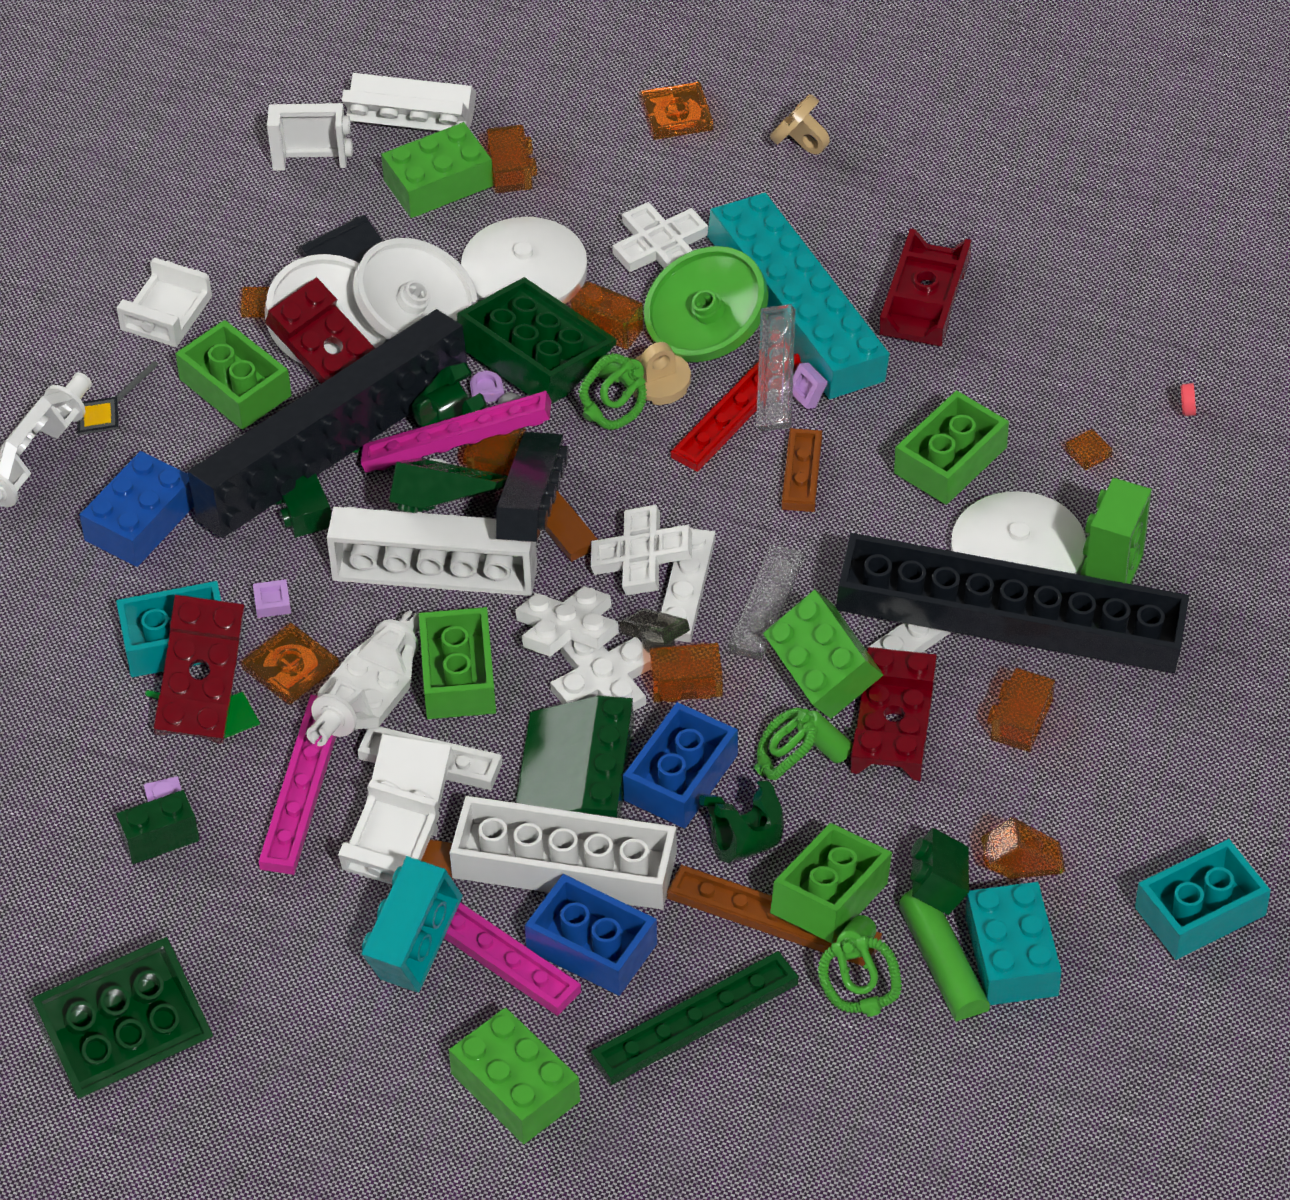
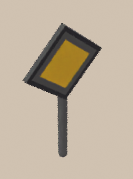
[77,361,158,435]

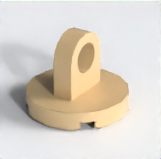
[770,94,830,154]
[632,342,691,405]

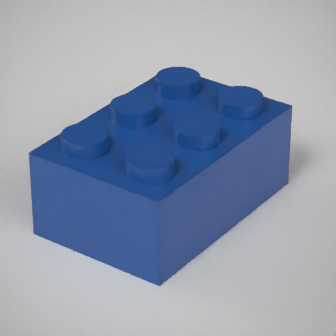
[79,451,194,567]
[623,702,738,829]
[525,874,657,996]

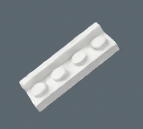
[342,73,476,131]

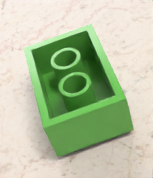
[381,122,494,218]
[175,320,292,430]
[894,390,1009,505]
[1081,478,1152,584]
[763,589,884,719]
[419,607,496,719]
[770,823,892,943]
[449,1007,580,1145]

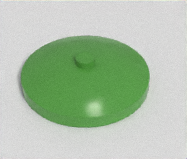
[644,246,768,362]

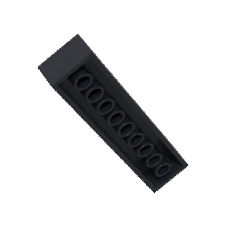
[188,309,468,539]
[836,532,1189,674]

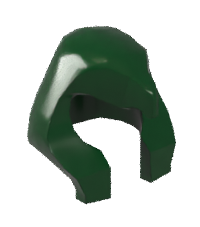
[412,362,488,427]
[699,781,784,863]

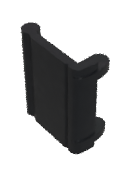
[298,214,383,263]

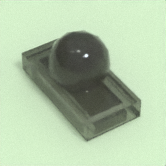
[619,608,690,658]

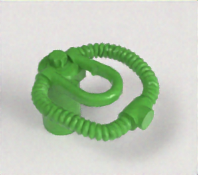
[579,353,647,430]
[754,708,853,780]
[818,915,902,1017]

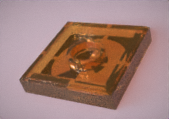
[641,82,713,140]
[241,623,339,705]

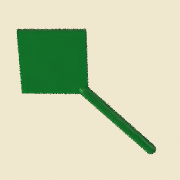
[145,690,260,738]

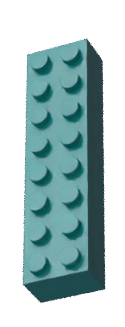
[707,192,890,399]

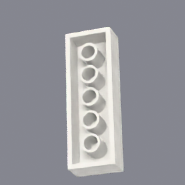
[327,507,537,596]
[450,796,677,910]

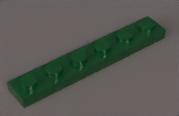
[591,951,799,1085]

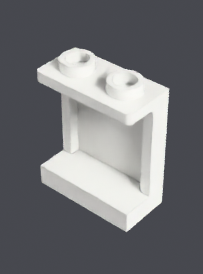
[267,103,353,171]
[117,258,212,348]
[366,734,455,836]
[338,781,440,885]

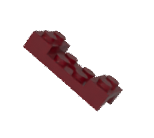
[879,228,972,347]
[265,277,376,384]
[154,595,245,744]
[851,647,937,781]

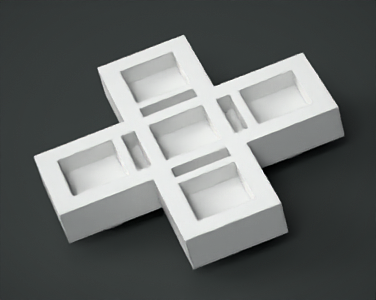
[612,202,708,273]
[591,505,692,596]
[515,586,619,657]
[550,636,656,711]

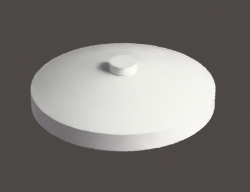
[461,217,587,304]
[353,238,478,339]
[265,254,387,365]
[951,491,1086,574]

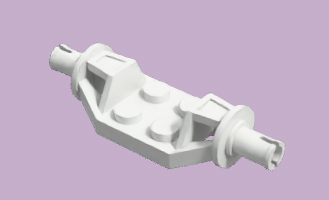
[0,372,92,507]
[306,611,420,746]

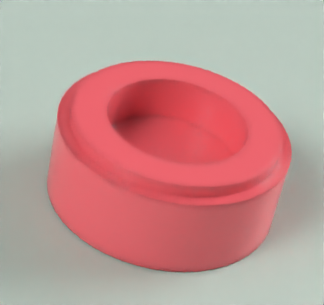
[1180,383,1196,417]

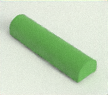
[899,889,990,1022]

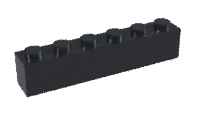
[496,431,569,542]

